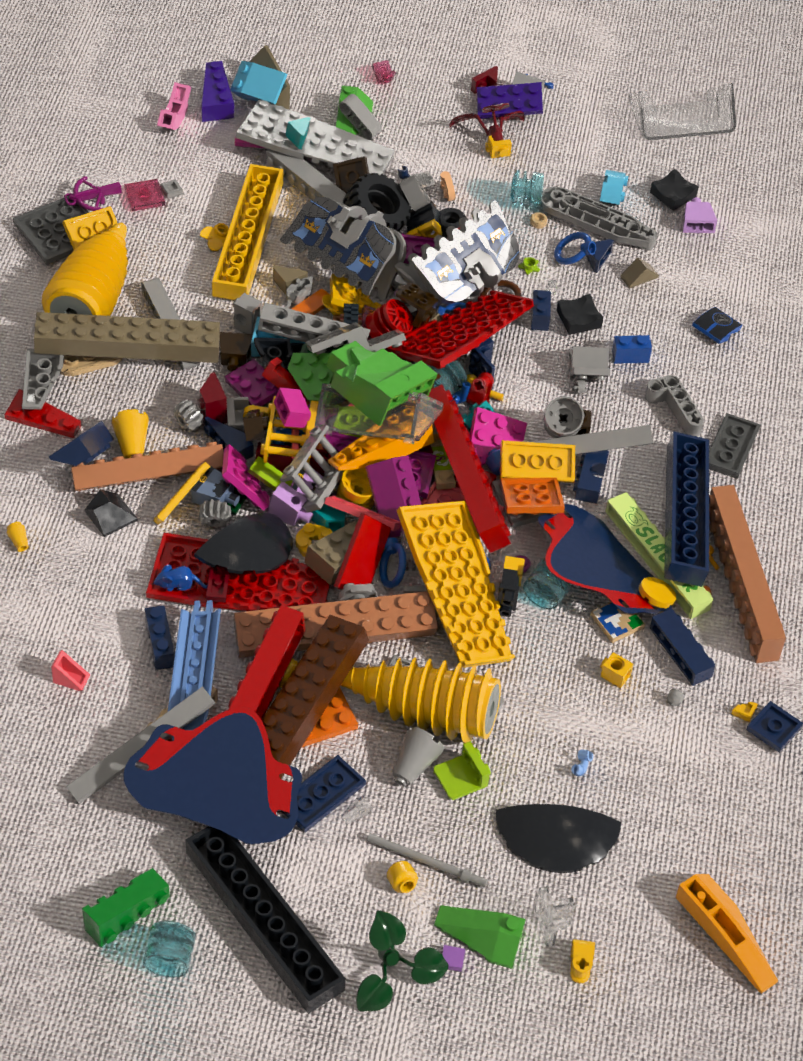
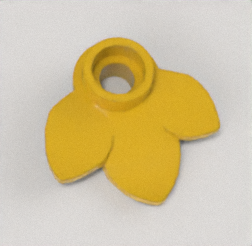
[200,223,229,251]

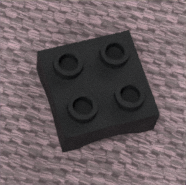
[650,169,699,211]
[556,294,603,335]

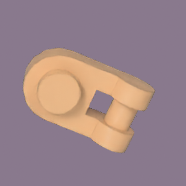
[440,171,455,201]

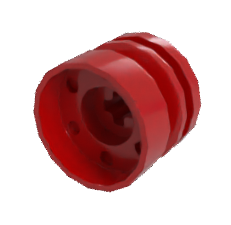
[365,299,413,339]

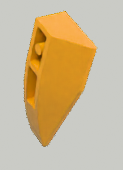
[328,409,434,471]
[675,874,778,994]

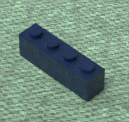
[650,608,715,686]

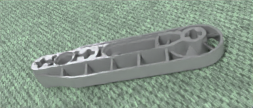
[540,187,657,250]

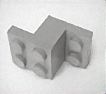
[569,346,610,381]

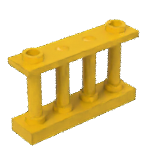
[260,396,318,464]

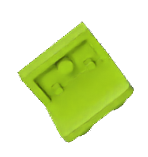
[433,741,491,800]

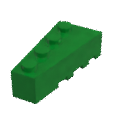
[82,868,170,947]

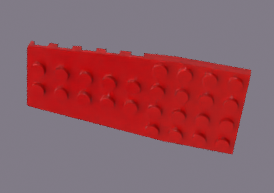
[385,290,534,369]
[146,532,330,611]

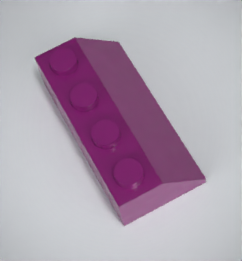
[365,455,421,538]

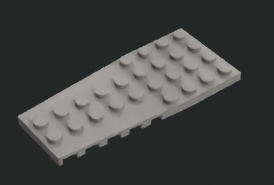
[236,100,395,175]

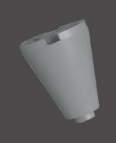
[393,727,444,786]

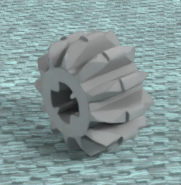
[173,399,204,432]
[199,499,231,529]

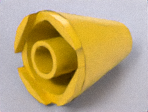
[111,409,149,459]

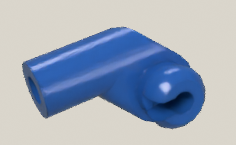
[451,382,471,404]

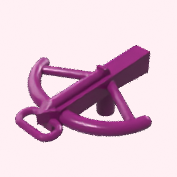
[64,176,122,211]

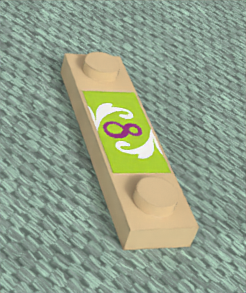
[430,434,456,490]

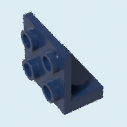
[469,337,495,390]

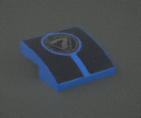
[692,307,742,344]

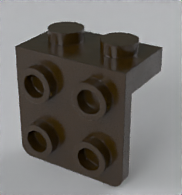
[396,283,439,328]

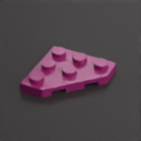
[469,407,527,466]
[222,444,270,510]

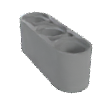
[339,94,382,140]

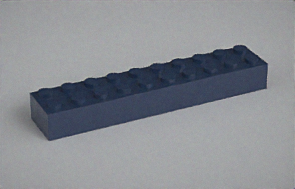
[664,431,709,587]

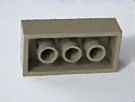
[304,519,389,585]

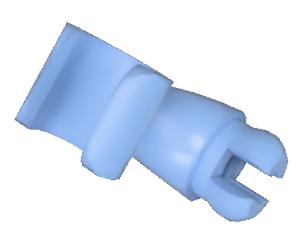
[571,749,594,776]

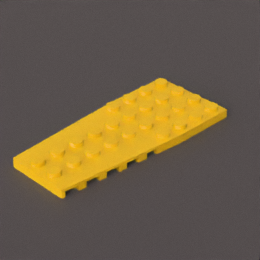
[396,501,515,668]

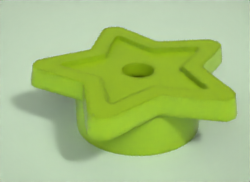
[518,257,540,275]

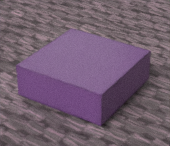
[442,945,466,972]

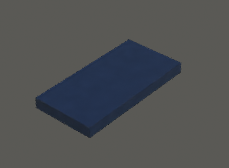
[281,755,366,833]

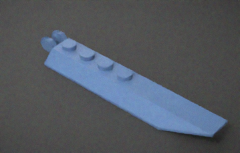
[168,600,221,740]

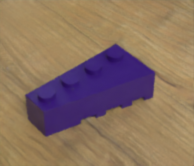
[202,61,234,122]

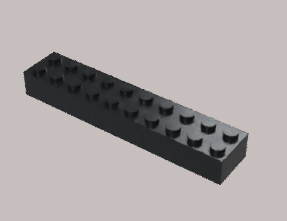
[185,826,346,1014]

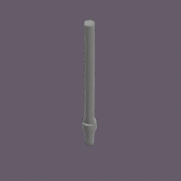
[367,833,488,887]

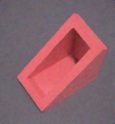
[51,650,90,691]

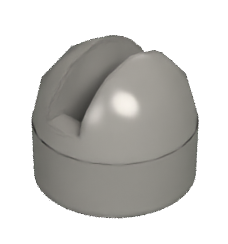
[573,379,588,394]
[667,689,685,706]

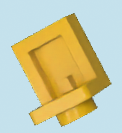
[485,135,512,159]

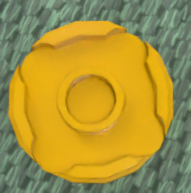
[639,577,676,609]

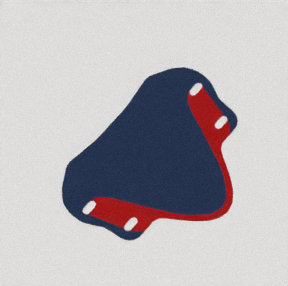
[538,504,672,615]
[124,707,302,844]

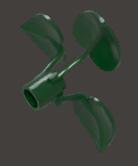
[356,910,449,1012]

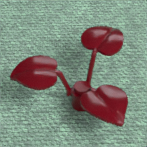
[449,103,524,141]

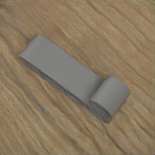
[400,171,435,211]
[645,375,704,437]

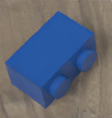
[612,335,652,364]

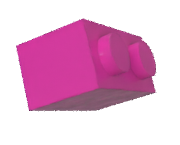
[274,388,311,428]

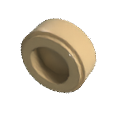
[530,212,547,229]

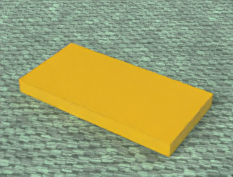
[500,440,575,483]

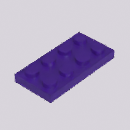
[477,82,543,119]

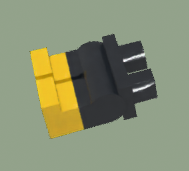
[406,200,442,238]
[497,556,525,617]

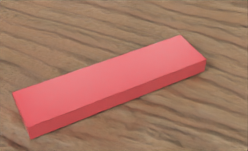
[324,496,401,531]

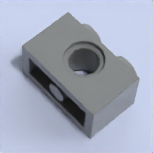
[233,293,262,334]

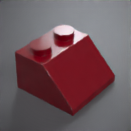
[197,372,227,424]

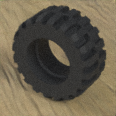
[343,173,411,232]

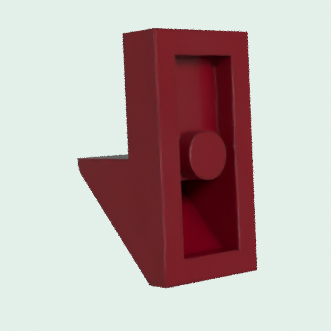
[471,66,498,94]

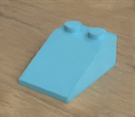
[230,61,288,105]

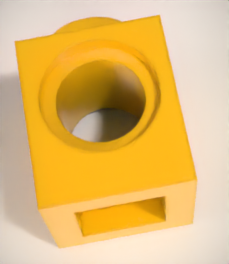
[600,652,633,688]

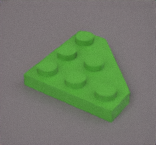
[288,353,334,404]

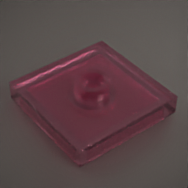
[124,179,166,211]

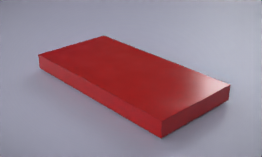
[334,513,391,590]

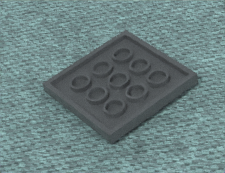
[13,196,89,265]

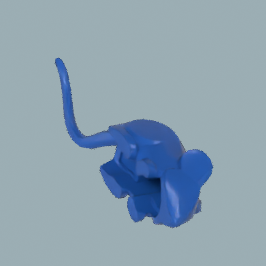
[154,565,208,591]

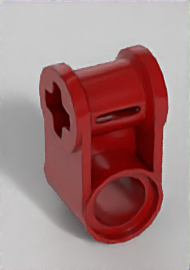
[466,372,494,405]

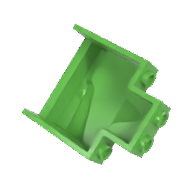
[326,341,438,426]

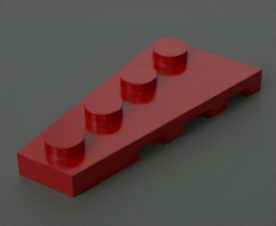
[4,389,81,438]

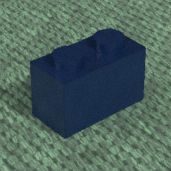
[531,290,551,331]

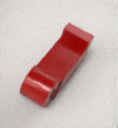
[262,357,308,401]

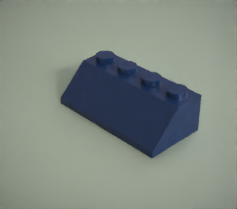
[49,421,114,466]

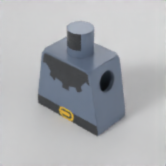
[191,466,240,506]

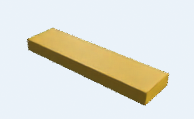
[153,462,211,525]

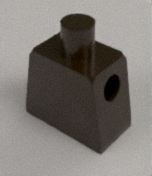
[219,332,253,372]

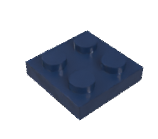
[746,701,803,753]

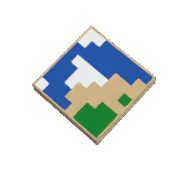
[590,599,645,643]

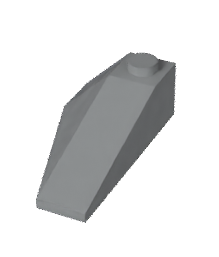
[22,349,64,410]

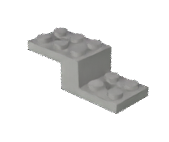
[305,322,406,354]

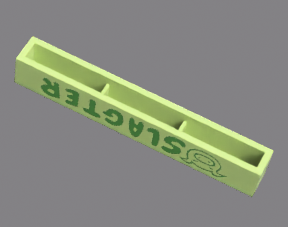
[605,492,713,619]

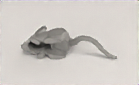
[285,276,313,308]

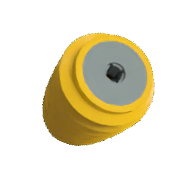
[42,223,128,316]
[341,657,501,743]

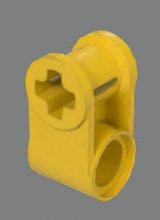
[570,939,595,983]

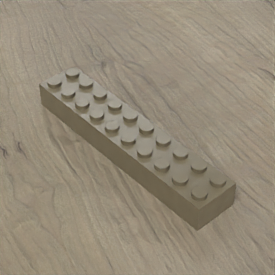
[34,312,220,363]

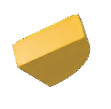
[731,702,758,722]

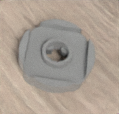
[337,583,377,601]

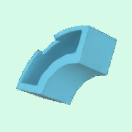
[600,170,629,205]

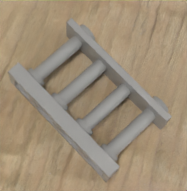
[280,425,345,513]

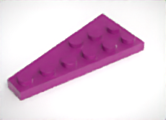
[323,430,436,499]

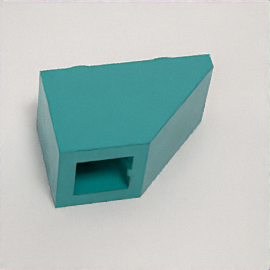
[311,504,345,532]

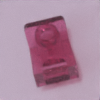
[372,60,396,83]

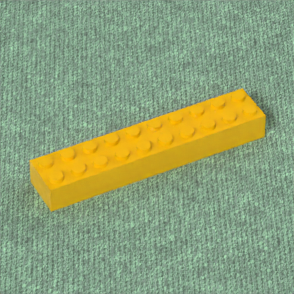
[212,164,283,300]

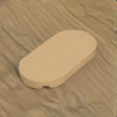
[60,355,123,376]

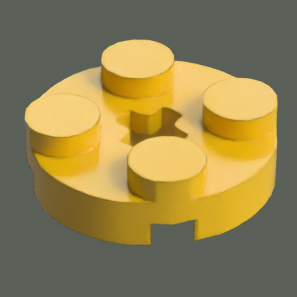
[295,523,333,557]

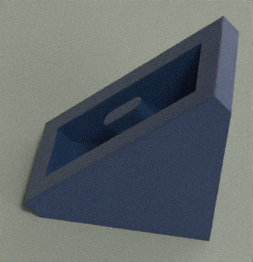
[586,239,614,273]

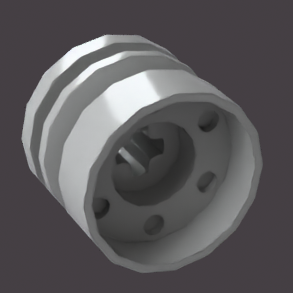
[543,396,584,438]

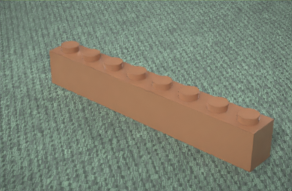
[71,442,224,492]

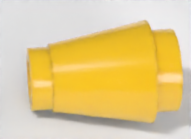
[7,522,29,552]

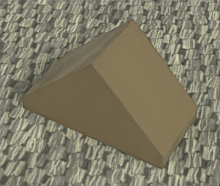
[621,257,659,288]
[273,265,308,295]

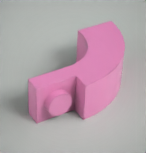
[157,82,192,130]

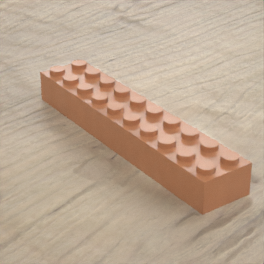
[709,485,786,663]
[233,591,438,658]

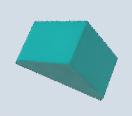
[285,117,311,150]

